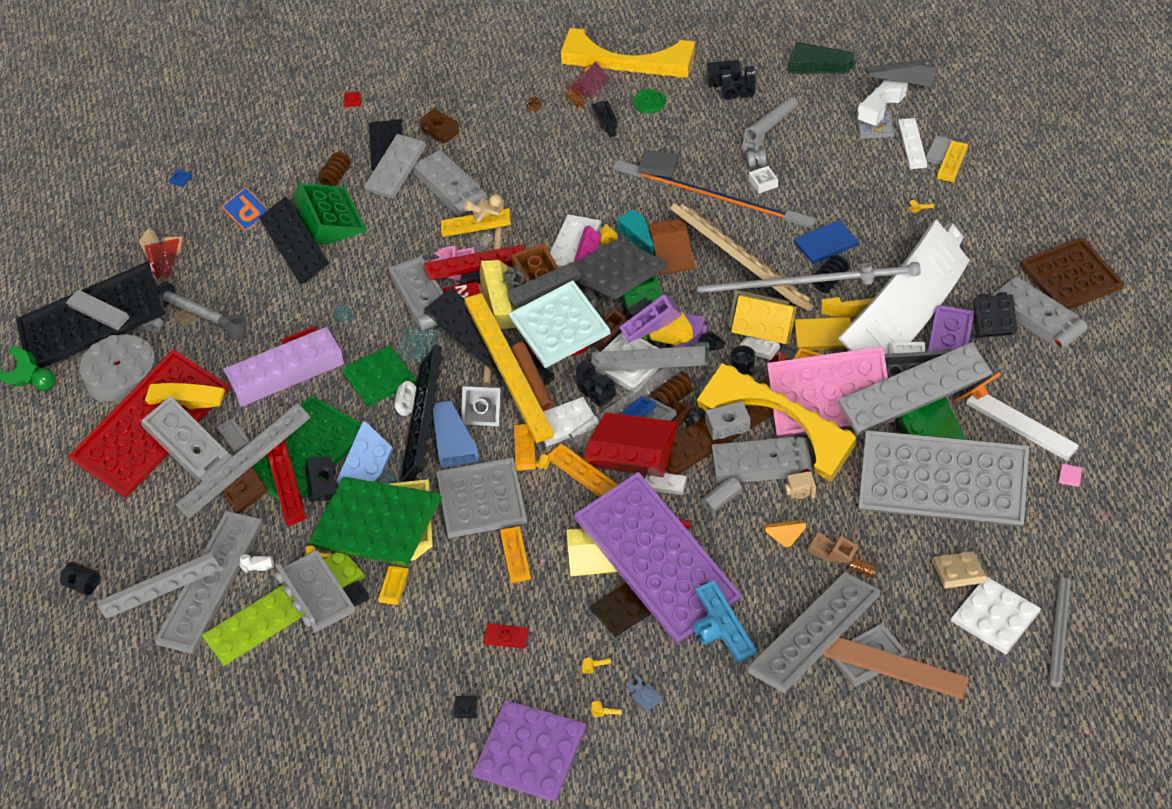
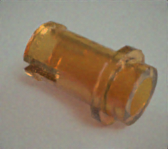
[567,89,586,109]
[848,557,876,578]

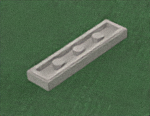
[66,290,130,331]

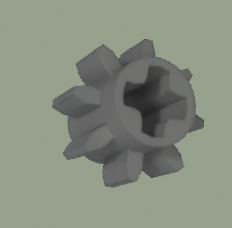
[502,266,525,289]

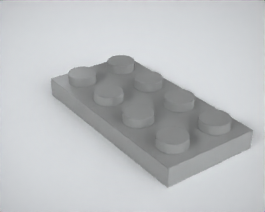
[364,134,427,199]

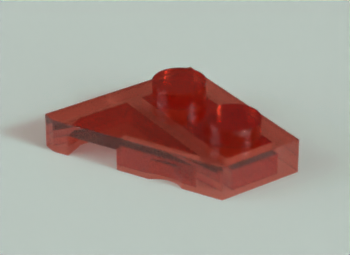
[144,238,179,280]

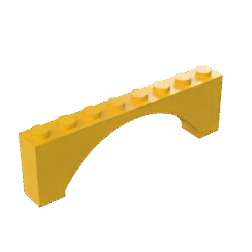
[561,28,695,78]
[697,363,856,482]

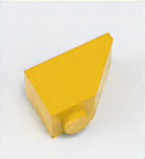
[650,312,693,346]

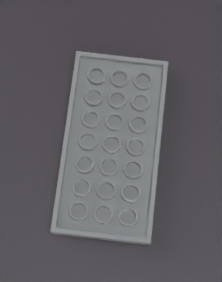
[859,430,1029,527]

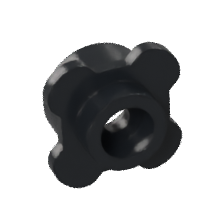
[684,408,704,425]

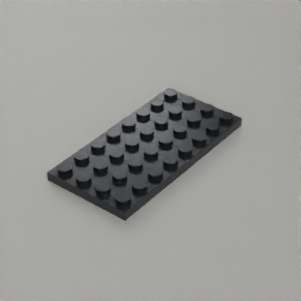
[16,261,166,368]

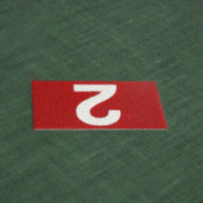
[444,282,480,298]

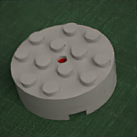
[80,335,158,404]

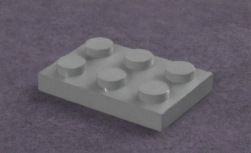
[831,623,908,688]

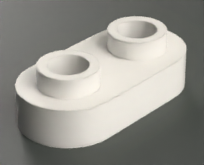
[395,381,416,416]

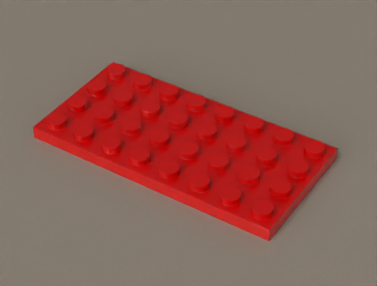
[68,349,230,499]

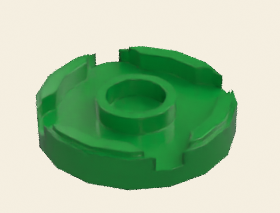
[633,89,666,114]

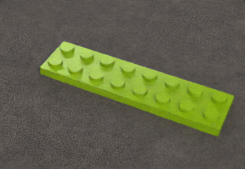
[202,552,365,666]

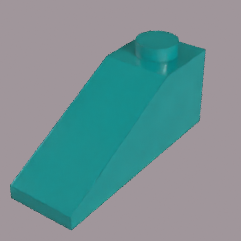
[617,209,654,256]

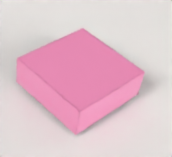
[1059,464,1082,487]

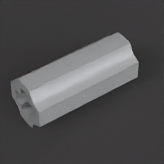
[701,477,742,513]

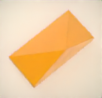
[763,520,806,547]

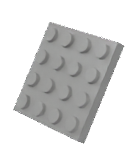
[436,457,528,538]

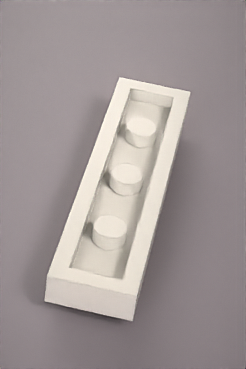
[898,118,927,169]

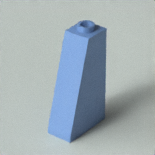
[432,401,479,468]

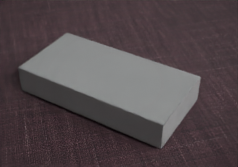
[926,136,952,165]
[216,418,250,454]

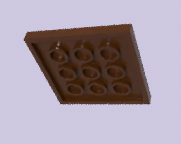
[1020,237,1125,310]

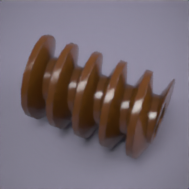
[318,152,351,186]
[651,371,693,407]

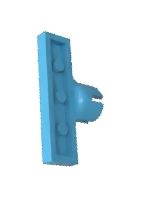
[693,580,757,663]

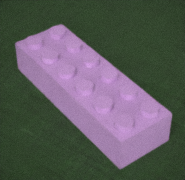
[223,327,344,407]

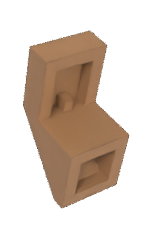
[807,532,859,563]

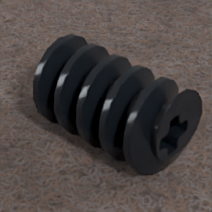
[812,255,850,294]

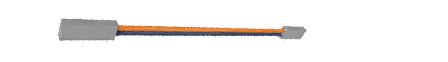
[613,160,816,228]

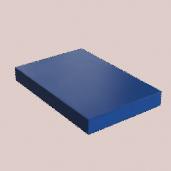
[794,220,859,265]

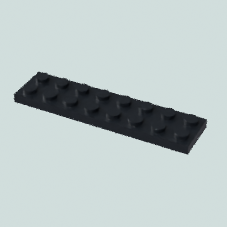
[424,288,554,386]
[399,344,443,482]

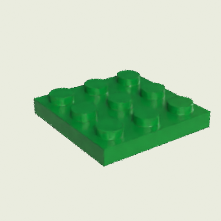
[341,345,417,407]

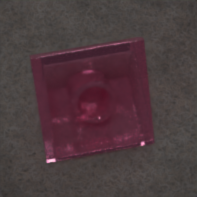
[565,62,610,99]

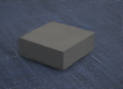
[778,344,799,360]

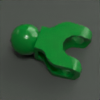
[0,345,56,391]

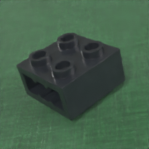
[972,292,1017,338]

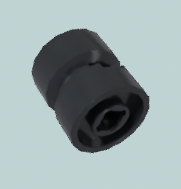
[730,345,755,377]
[60,561,100,596]

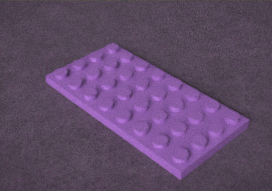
[574,472,742,645]

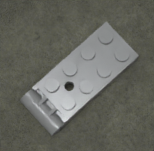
[413,150,488,217]
[388,256,443,331]
[992,276,1087,351]
[141,396,233,484]
[712,437,813,484]

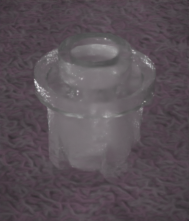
[475,233,495,252]

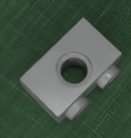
[705,401,750,440]

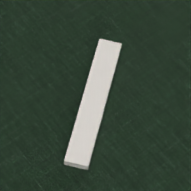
[966,394,1079,461]

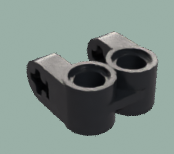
[720,66,756,100]
[576,359,616,407]

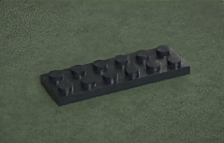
[259,196,330,284]

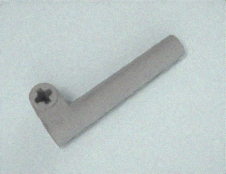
[742,97,798,152]

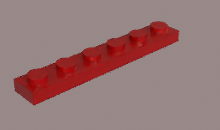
[423,244,526,280]
[268,439,307,527]

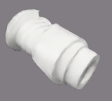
[239,554,274,573]

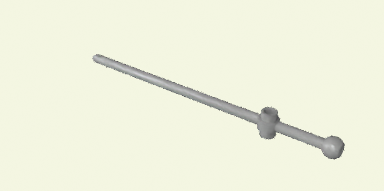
[697,262,921,293]

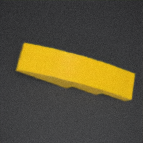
[145,383,225,409]

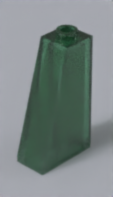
[788,42,856,74]

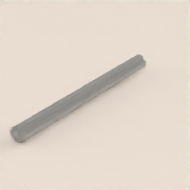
[1049,577,1071,687]

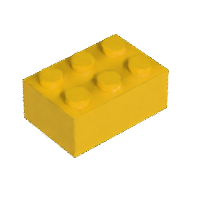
[731,295,797,344]

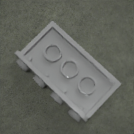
[274,550,356,633]

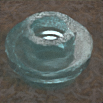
[333,305,352,322]

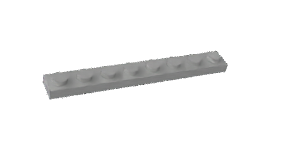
[176,403,311,519]

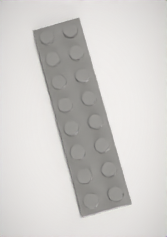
[837,342,992,435]
[155,511,263,655]
[748,572,880,693]

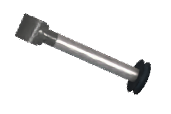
[158,281,246,340]

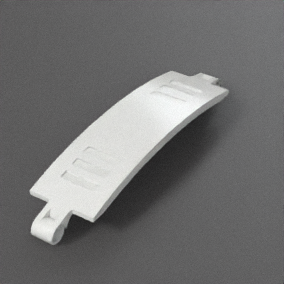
[838,219,970,354]

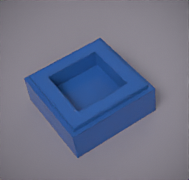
[169,169,193,187]

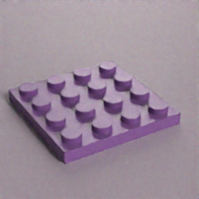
[472,700,587,802]

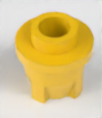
[599,224,618,245]

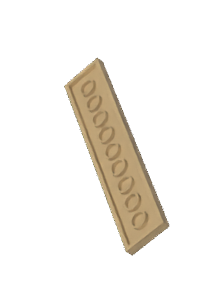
[670,203,814,311]

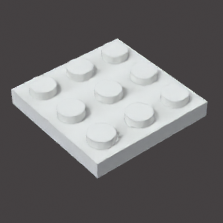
[591,332,659,393]
[951,576,1041,654]

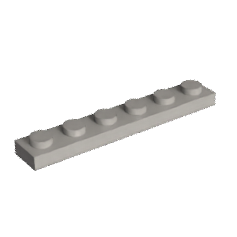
[591,346,706,371]
[97,552,221,618]

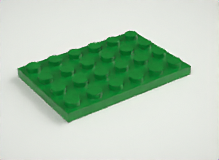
[243,395,362,501]
[308,476,442,567]

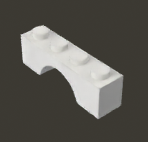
[857,79,908,126]

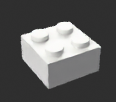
[749,166,778,194]

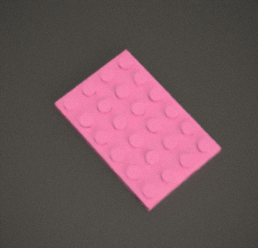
[767,347,895,438]

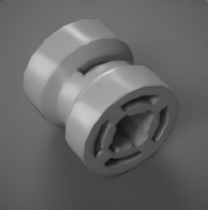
[747,150,766,168]

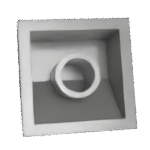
[461,385,504,426]

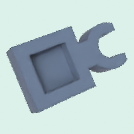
[626,675,662,713]

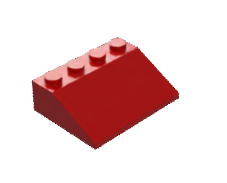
[584,412,679,478]

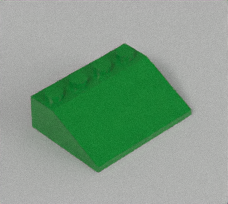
[292,183,367,244]
[895,397,967,440]

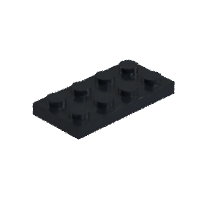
[369,119,403,171]

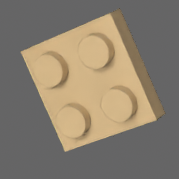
[933,551,986,588]

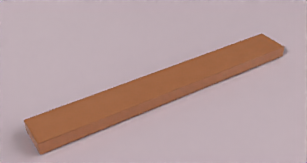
[822,637,969,699]

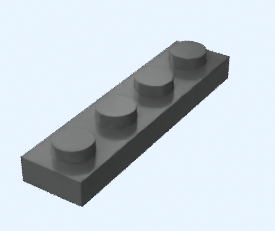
[507,262,582,308]

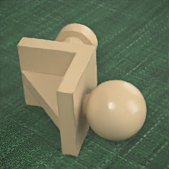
[464,194,502,222]

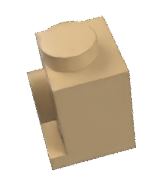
[784,471,816,499]

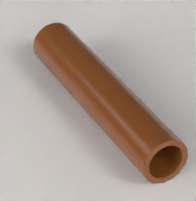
[511,342,553,411]

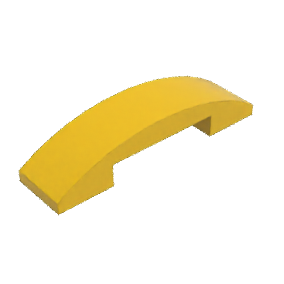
[821,292,879,317]

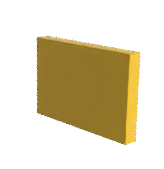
[794,317,851,350]

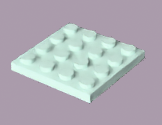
[509,281,611,368]

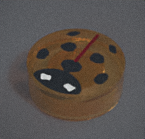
[525,97,542,112]

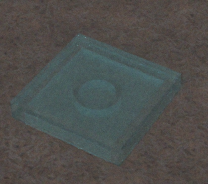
[398,329,440,360]

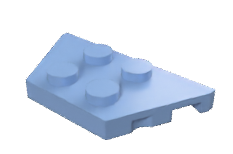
[336,421,393,485]

